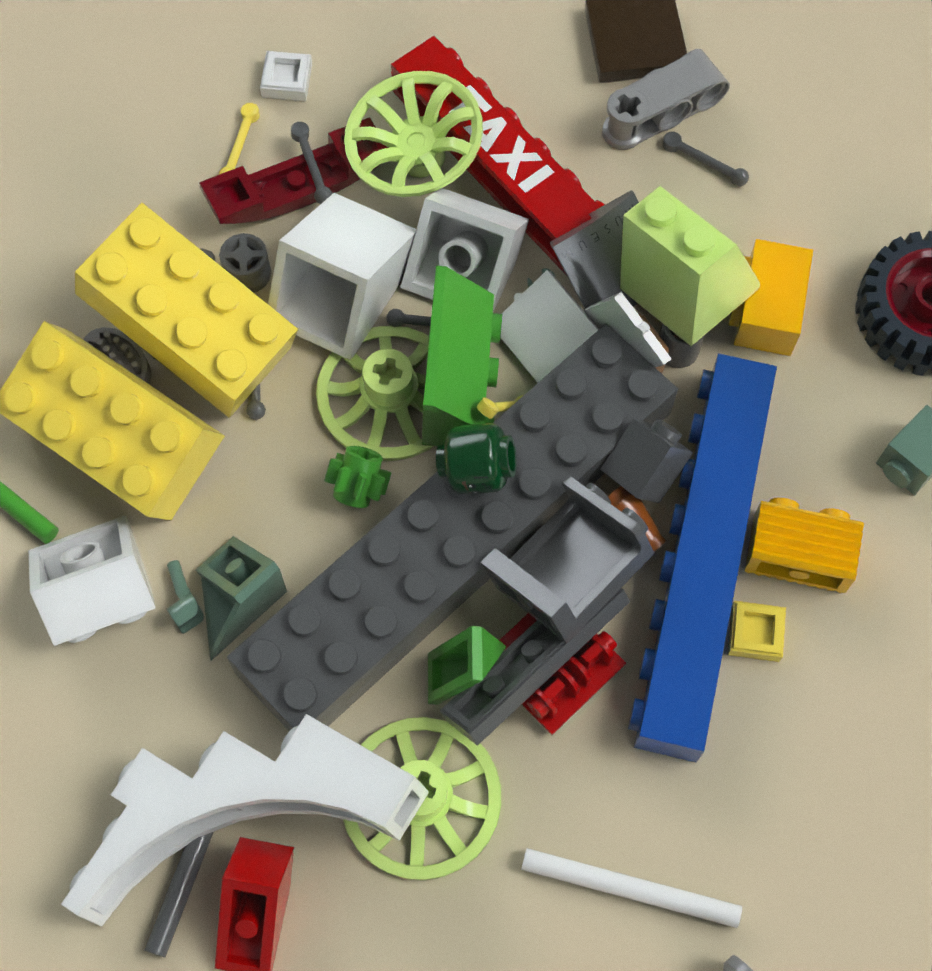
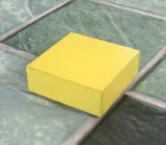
[728,601,786,662]

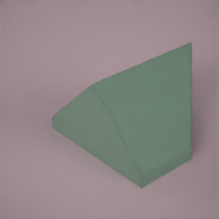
[196,536,287,661]

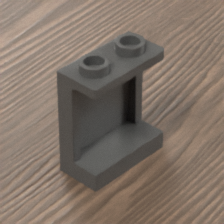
[480,476,655,644]

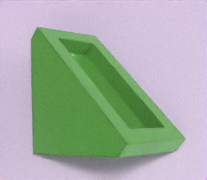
[428,626,507,705]

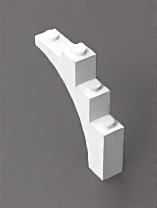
[61,714,429,926]

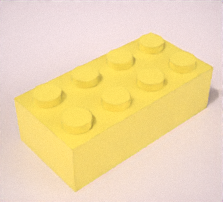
[75,202,298,418]
[0,321,225,520]

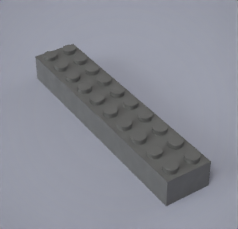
[227,324,678,731]

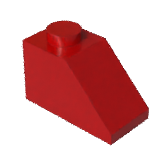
[215,837,294,971]

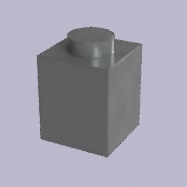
[600,418,693,503]

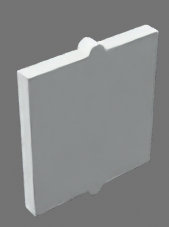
[500,270,599,383]
[584,292,671,368]

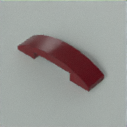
[199,117,388,224]

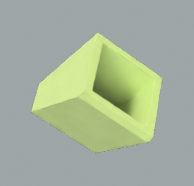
[620,186,760,346]

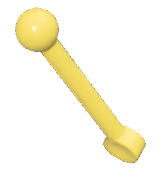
[219,103,260,174]
[477,395,524,419]

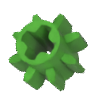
[324,446,392,508]

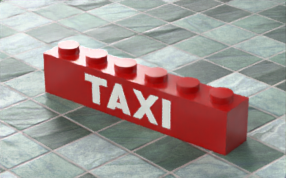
[391,36,605,276]

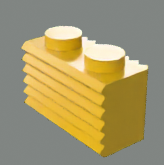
[744,498,864,593]

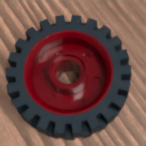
[855,231,932,376]

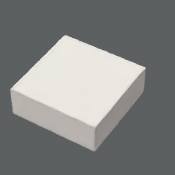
[260,51,312,101]

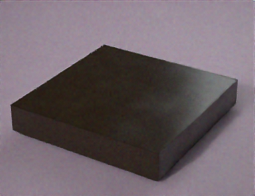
[585,0,687,82]

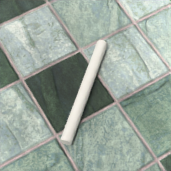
[521,848,742,928]

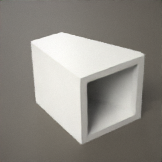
[268,193,416,360]

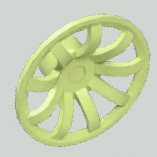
[344,71,483,197]
[316,325,434,461]
[343,717,501,880]

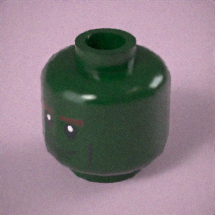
[436,423,517,494]

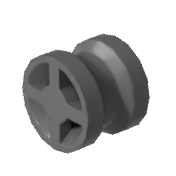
[219,233,272,293]

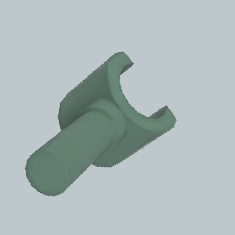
[167,560,204,634]

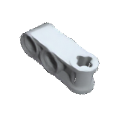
[602,49,730,150]

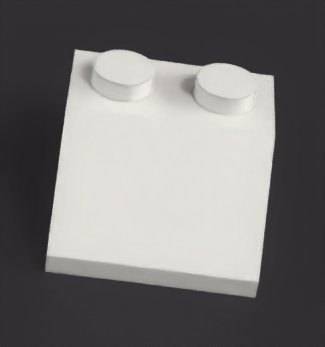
[400,188,529,312]
[28,515,155,646]

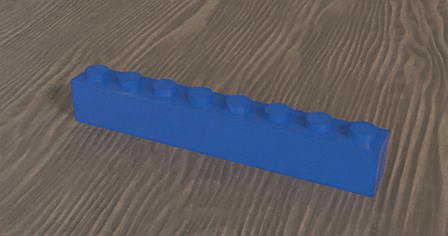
[628,353,777,763]

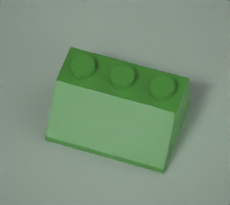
[422,265,502,446]

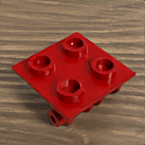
[499,614,626,735]

